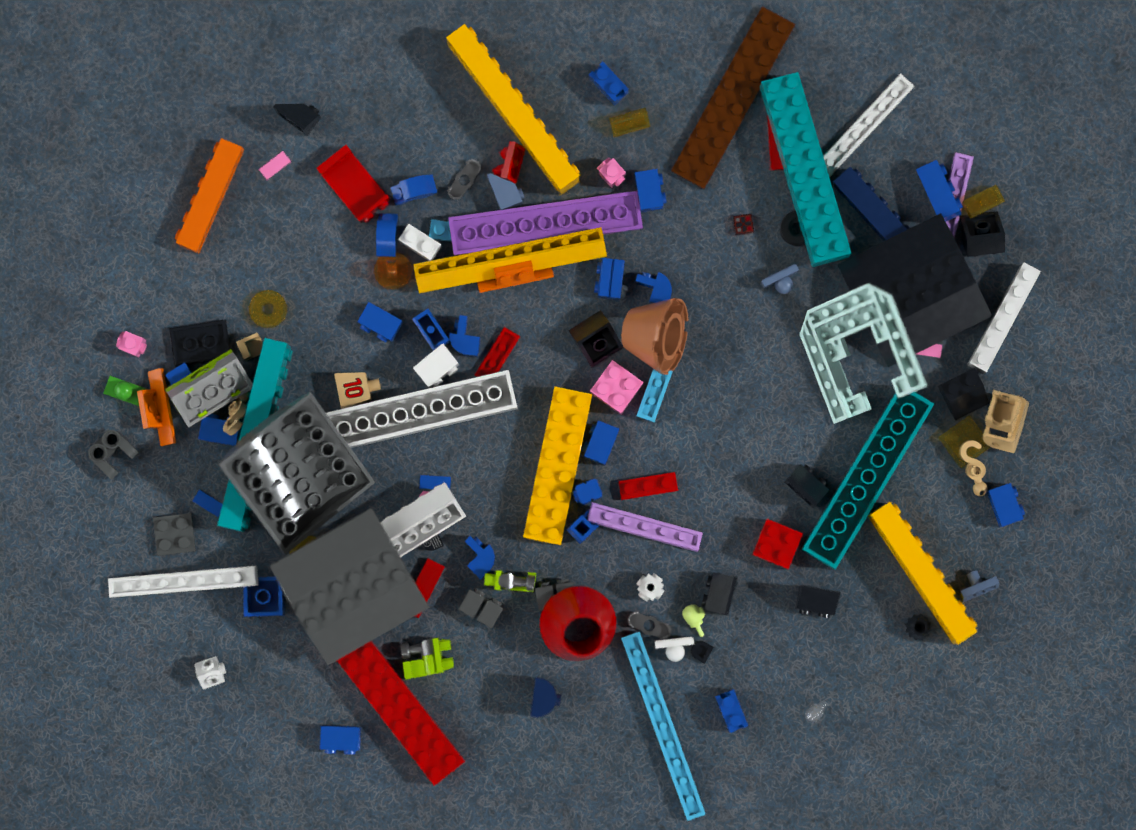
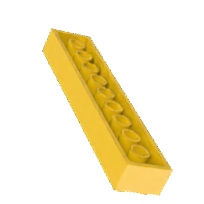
[446,24,580,195]

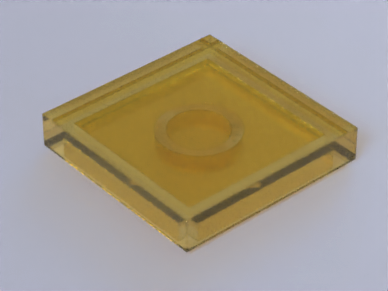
[938,415,990,469]

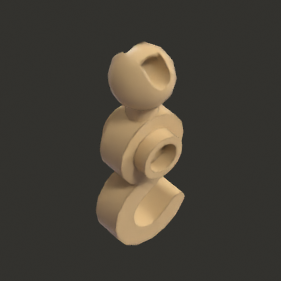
[223,392,250,435]
[959,440,988,496]

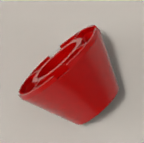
[539,586,616,661]

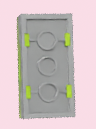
[165,349,253,428]

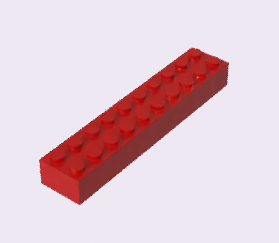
[337,641,466,786]

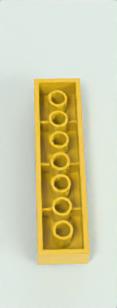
[523,387,592,546]
[867,502,977,645]

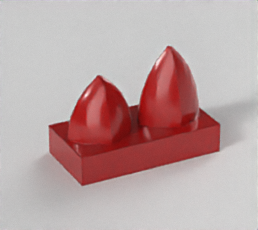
[492,142,526,184]

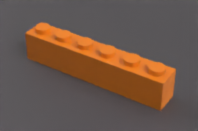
[175,138,244,254]

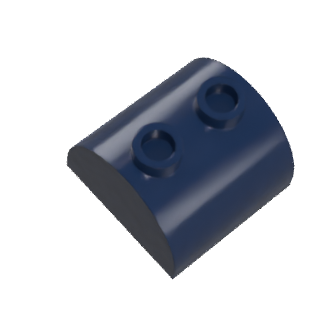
[530,677,561,717]

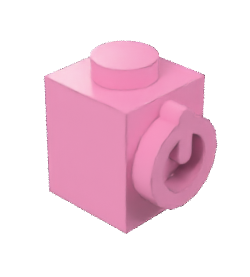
[597,158,626,188]
[116,331,147,358]

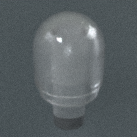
[805,699,829,723]

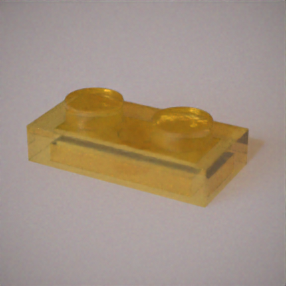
[609,108,650,137]
[962,185,1005,219]

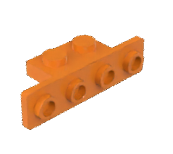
[477,260,554,293]
[137,368,176,446]

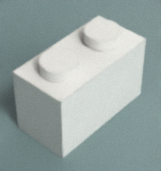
[398,224,442,261]

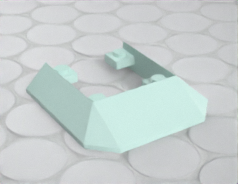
[800,283,927,424]

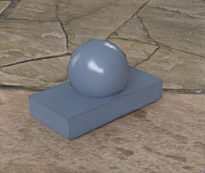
[761,264,799,294]

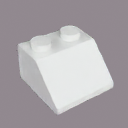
[413,344,459,388]

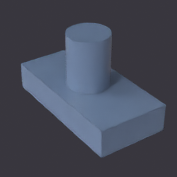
[960,570,999,602]

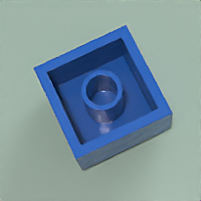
[243,577,285,617]

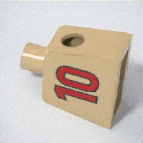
[334,372,381,409]

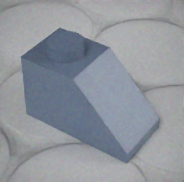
[487,173,525,210]

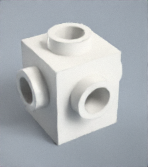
[637,573,664,601]
[194,656,226,689]

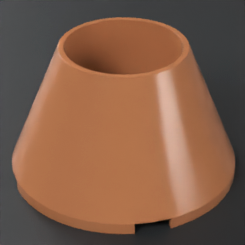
[621,298,688,375]

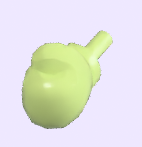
[682,604,705,637]

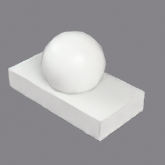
[654,637,694,662]

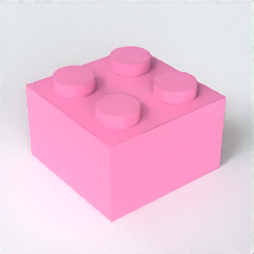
[590,360,644,415]

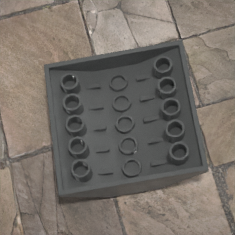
[218,392,375,554]
[270,508,429,665]

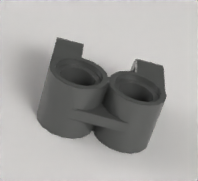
[88,430,139,480]

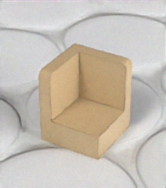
[236,333,263,361]

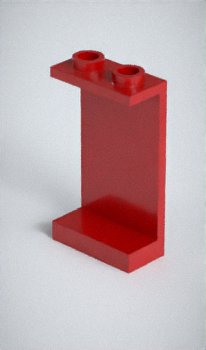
[316,145,390,223]

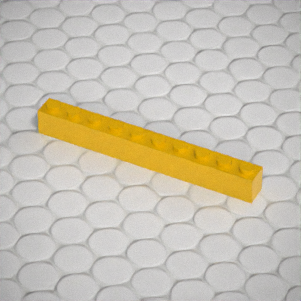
[413,227,607,293]

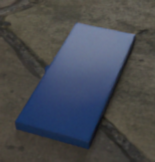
[419,475,451,489]
[192,490,223,517]

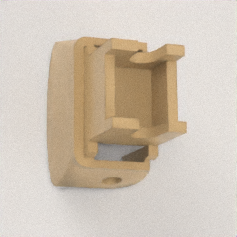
[983,390,1029,453]

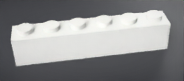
[967,262,1041,374]

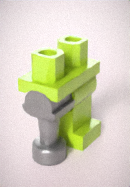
[484,570,536,592]
[401,638,454,680]

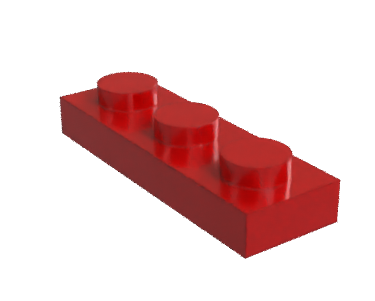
[618,472,678,500]

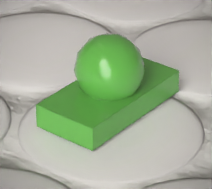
[103,376,147,406]

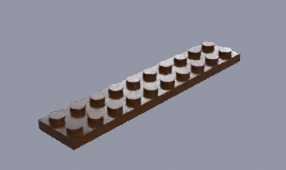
[671,6,795,190]

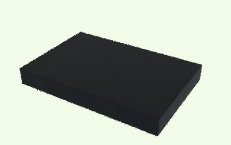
[169,319,231,366]

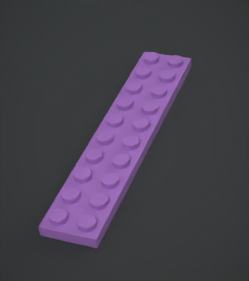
[448,191,643,256]

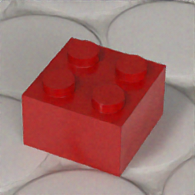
[752,519,803,570]

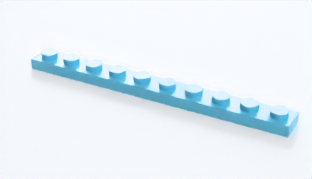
[621,632,706,821]

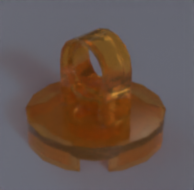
[374,252,412,290]

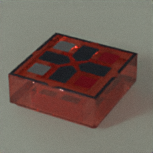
[733,213,754,236]

